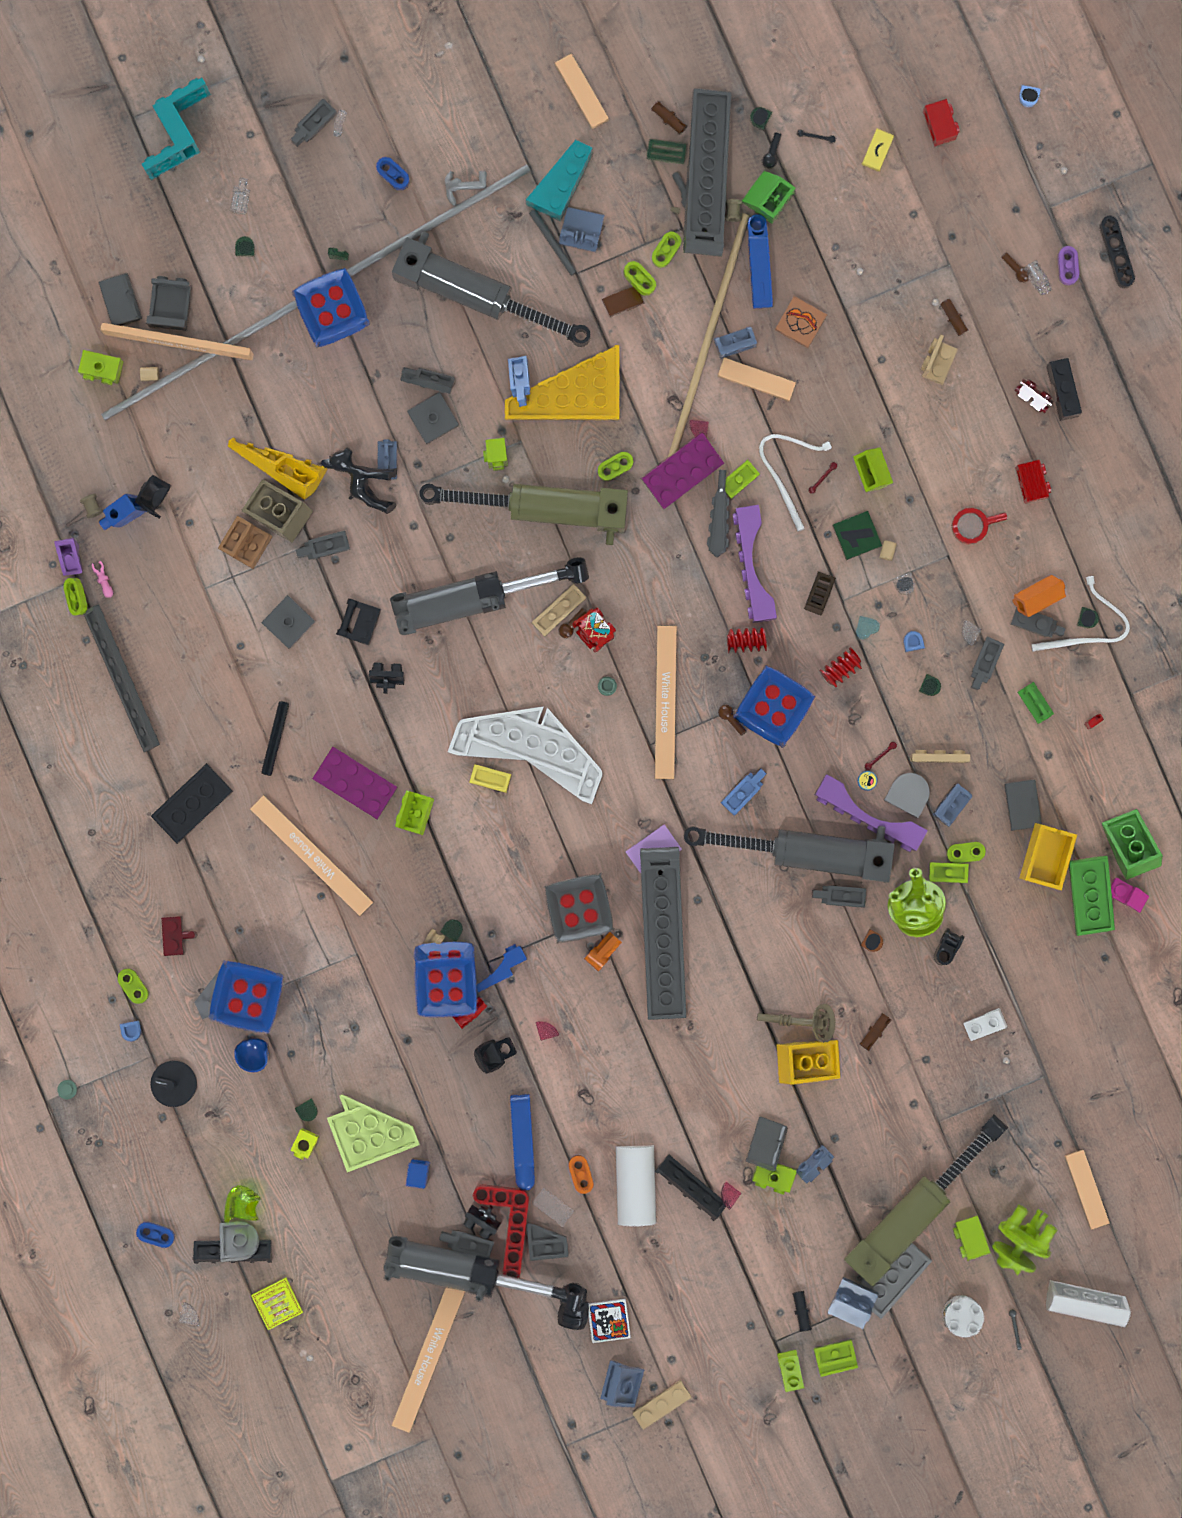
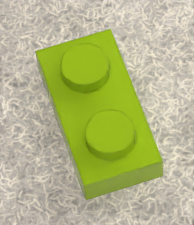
[725,460,760,499]
[929,862,969,883]

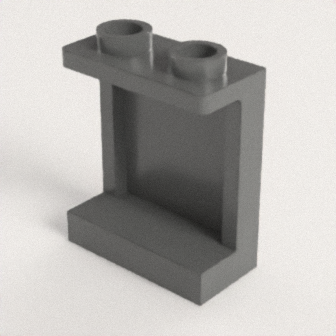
[146,276,192,331]

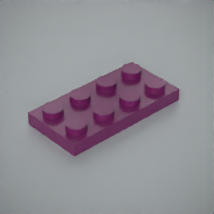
[641,432,724,509]
[312,746,398,820]

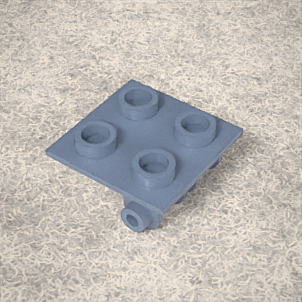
[559,207,604,252]

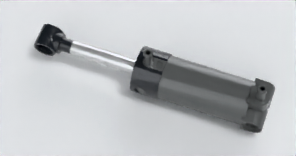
[390,557,589,635]
[383,1236,584,1311]

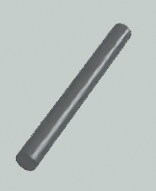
[529,209,577,276]

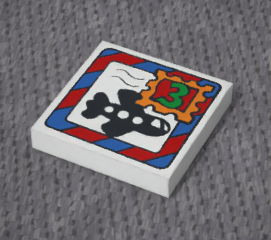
[589,1299,631,1343]

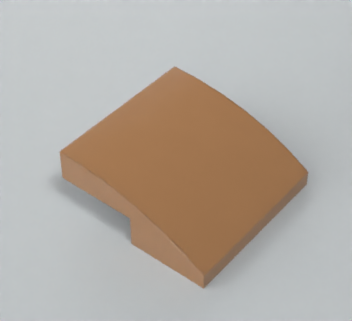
[218,516,273,569]

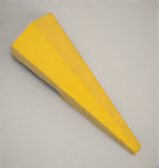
[228,438,327,500]

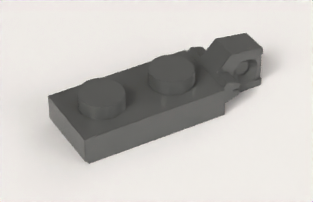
[291,99,337,147]
[400,367,455,394]
[296,531,350,560]
[1010,606,1066,638]
[970,636,1005,691]
[812,886,866,908]
[439,1230,494,1258]

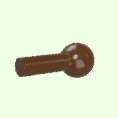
[1001,252,1031,283]
[558,607,587,639]
[718,705,747,736]

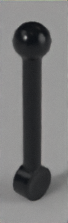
[797,130,836,144]

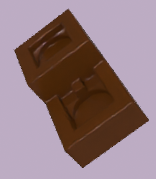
[602,287,644,318]

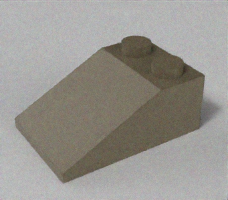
[241,479,313,543]

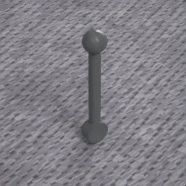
[1009,1310,1022,1350]

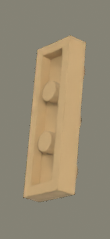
[532,584,587,637]
[910,750,970,763]
[632,1380,692,1430]

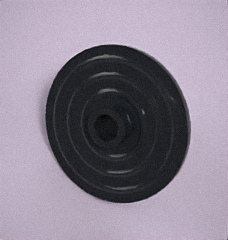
[150,1061,197,1107]

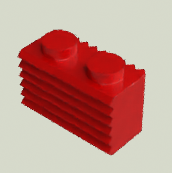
[1015,459,1051,504]

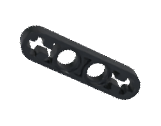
[1100,216,1135,289]

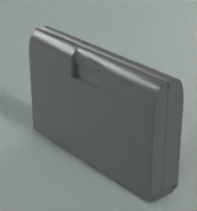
[98,274,142,326]
[1004,780,1042,831]
[746,1117,788,1171]

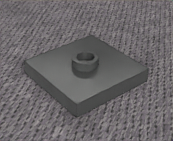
[407,392,459,445]
[261,595,316,649]

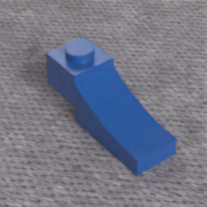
[476,944,527,992]

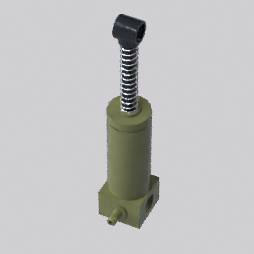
[419,483,628,545]
[844,1114,1009,1287]

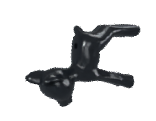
[321,448,397,514]

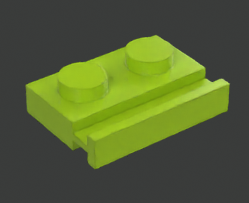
[813,1339,858,1377]

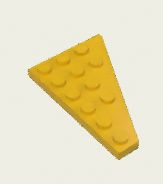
[505,345,619,420]

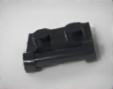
[336,598,381,646]

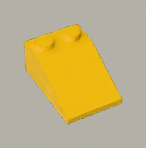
[777,1040,840,1085]

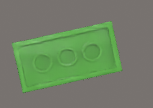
[1069,855,1115,936]

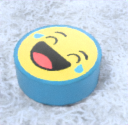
[857,771,877,791]

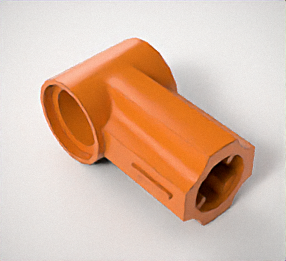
[584,932,622,972]

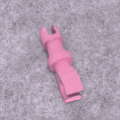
[92,561,113,598]

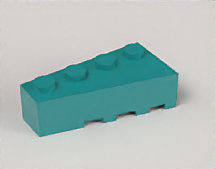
[526,140,593,221]

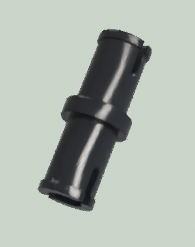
[792,1291,812,1332]

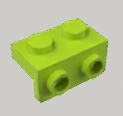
[395,790,434,835]

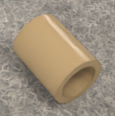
[140,367,159,381]
[879,540,897,561]

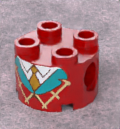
[572,607,616,653]

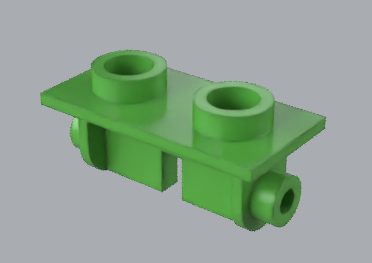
[1017,682,1054,724]

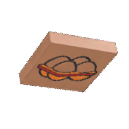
[775,296,827,348]

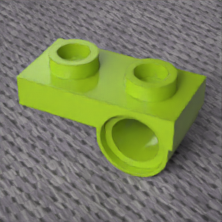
[777,1350,804,1392]

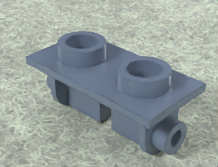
[378,439,397,480]
[796,1145,834,1184]

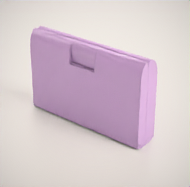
[626,825,682,873]

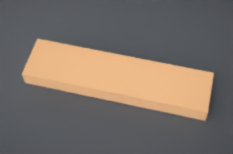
[555,54,609,129]
[718,358,796,401]
[1065,1149,1109,1230]

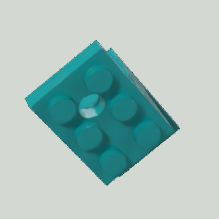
[142,77,211,180]

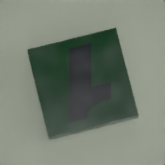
[832,511,882,560]

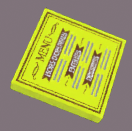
[251,1277,303,1330]

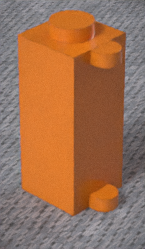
[1012,575,1066,617]

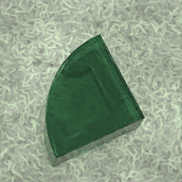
[328,247,349,260]

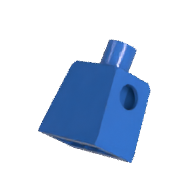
[99,494,147,530]

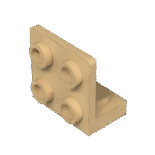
[920,334,958,385]

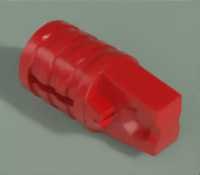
[452,997,487,1029]

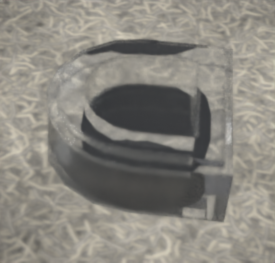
[893,572,915,595]

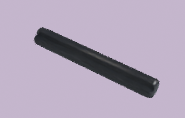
[261,701,289,776]

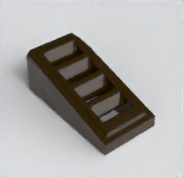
[804,571,836,616]

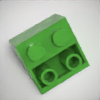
[742,171,796,224]

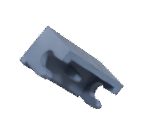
[714,327,757,359]
[932,783,972,827]

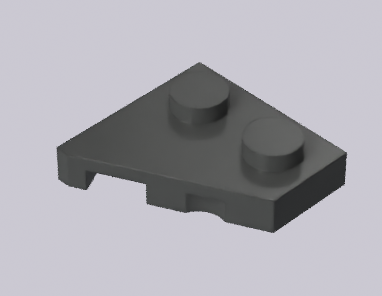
[526,1222,569,1261]

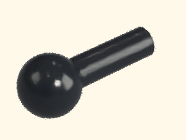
[762,132,782,169]

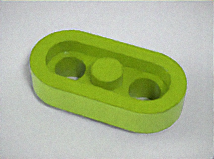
[652,232,681,268]
[623,261,656,296]
[598,452,633,481]
[63,578,87,616]
[946,842,986,863]
[118,969,149,1004]

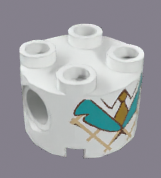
[942,1295,984,1337]

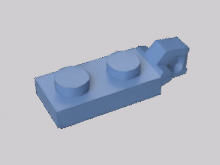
[508,356,531,407]
[721,769,767,816]

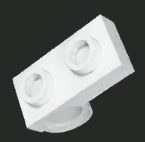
[963,1008,1007,1041]

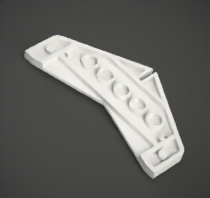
[448,706,602,804]

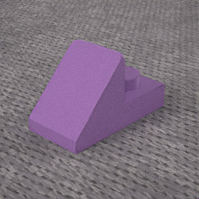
[54,538,83,576]

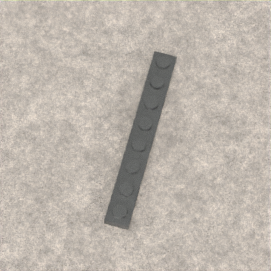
[84,605,160,753]

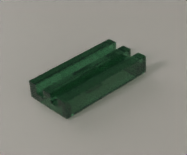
[647,139,687,164]

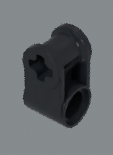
[934,927,965,966]

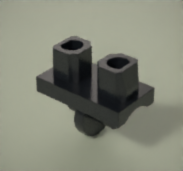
[369,662,404,694]
[464,1205,501,1239]

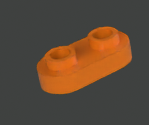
[569,1155,594,1194]

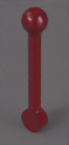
[808,462,837,494]
[865,742,897,770]

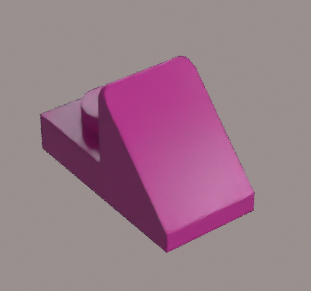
[1111,877,1149,913]

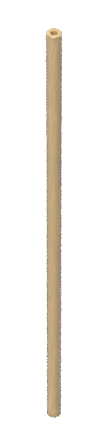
[668,214,750,457]

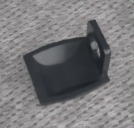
[135,475,171,519]
[474,1037,517,1074]
[558,1289,589,1330]

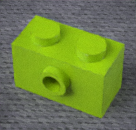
[78,350,123,385]
[483,438,508,471]
[853,447,893,492]
[752,1163,797,1195]
[952,1216,990,1261]

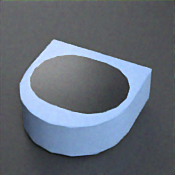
[1019,85,1041,107]

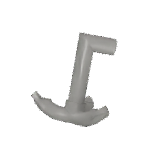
[445,171,486,206]

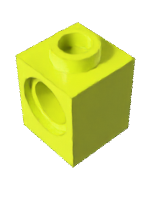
[290,1128,319,1160]

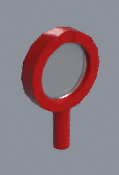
[952,508,1007,544]

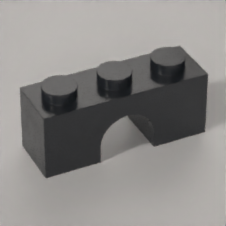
[1046,358,1082,421]

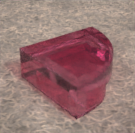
[689,420,708,438]
[535,1021,559,1041]
[721,1182,741,1210]

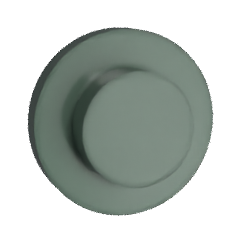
[598,677,617,696]
[57,1080,77,1099]

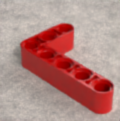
[473,1184,529,1278]

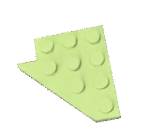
[327,1094,420,1172]

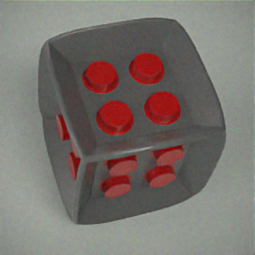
[544,873,615,944]

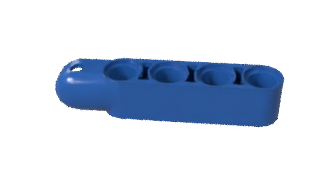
[747,214,773,309]
[510,1094,535,1191]

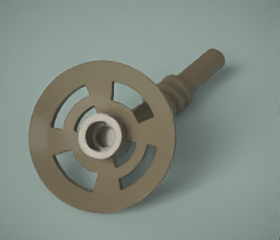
[757,1004,835,1043]

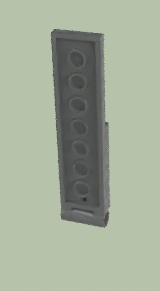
[683,88,731,257]
[640,847,686,1020]

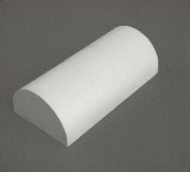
[616,1145,656,1226]
[1046,1280,1131,1327]

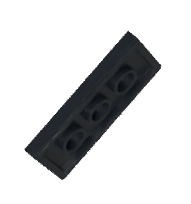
[151,763,233,844]

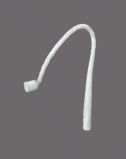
[759,434,832,531]
[1031,576,1130,652]

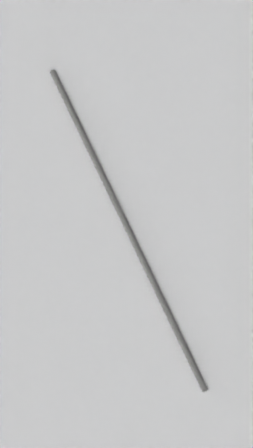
[101,165,531,421]

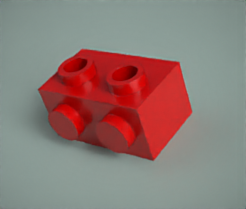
[923,99,960,147]

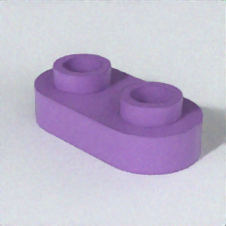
[1058,246,1079,285]

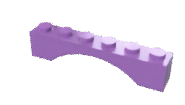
[732,505,777,623]
[814,774,928,852]

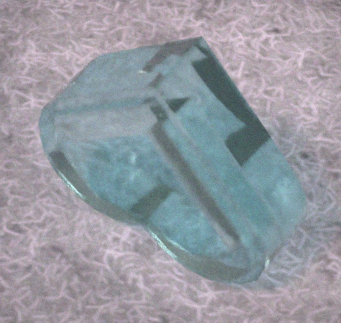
[856,616,880,640]

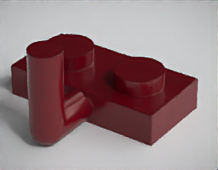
[161,916,198,956]

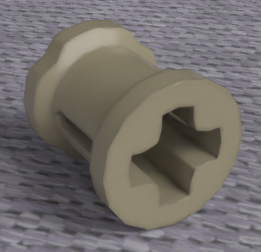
[725,199,742,222]
[80,494,103,519]

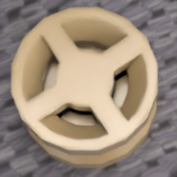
[423,929,446,944]

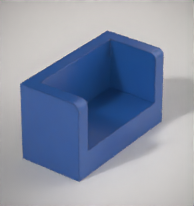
[406,1159,430,1189]

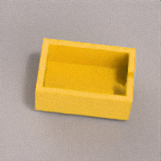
[1019,823,1077,890]

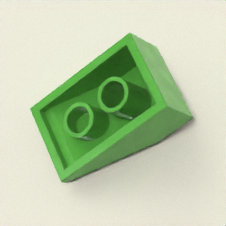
[1102,809,1163,880]

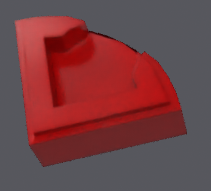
[1084,714,1104,730]

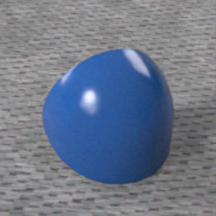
[234,1038,269,1072]

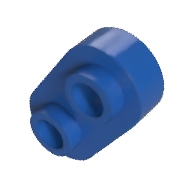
[376,157,410,190]
[136,1222,175,1248]

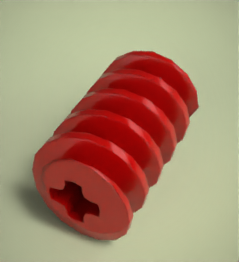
[727,627,767,653]
[819,647,862,687]

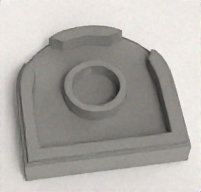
[884,773,929,818]
[219,1221,259,1262]

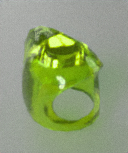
[224,1185,261,1223]

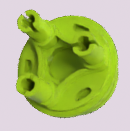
[888,868,946,937]
[992,1204,1058,1275]

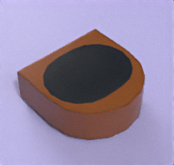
[860,929,883,952]

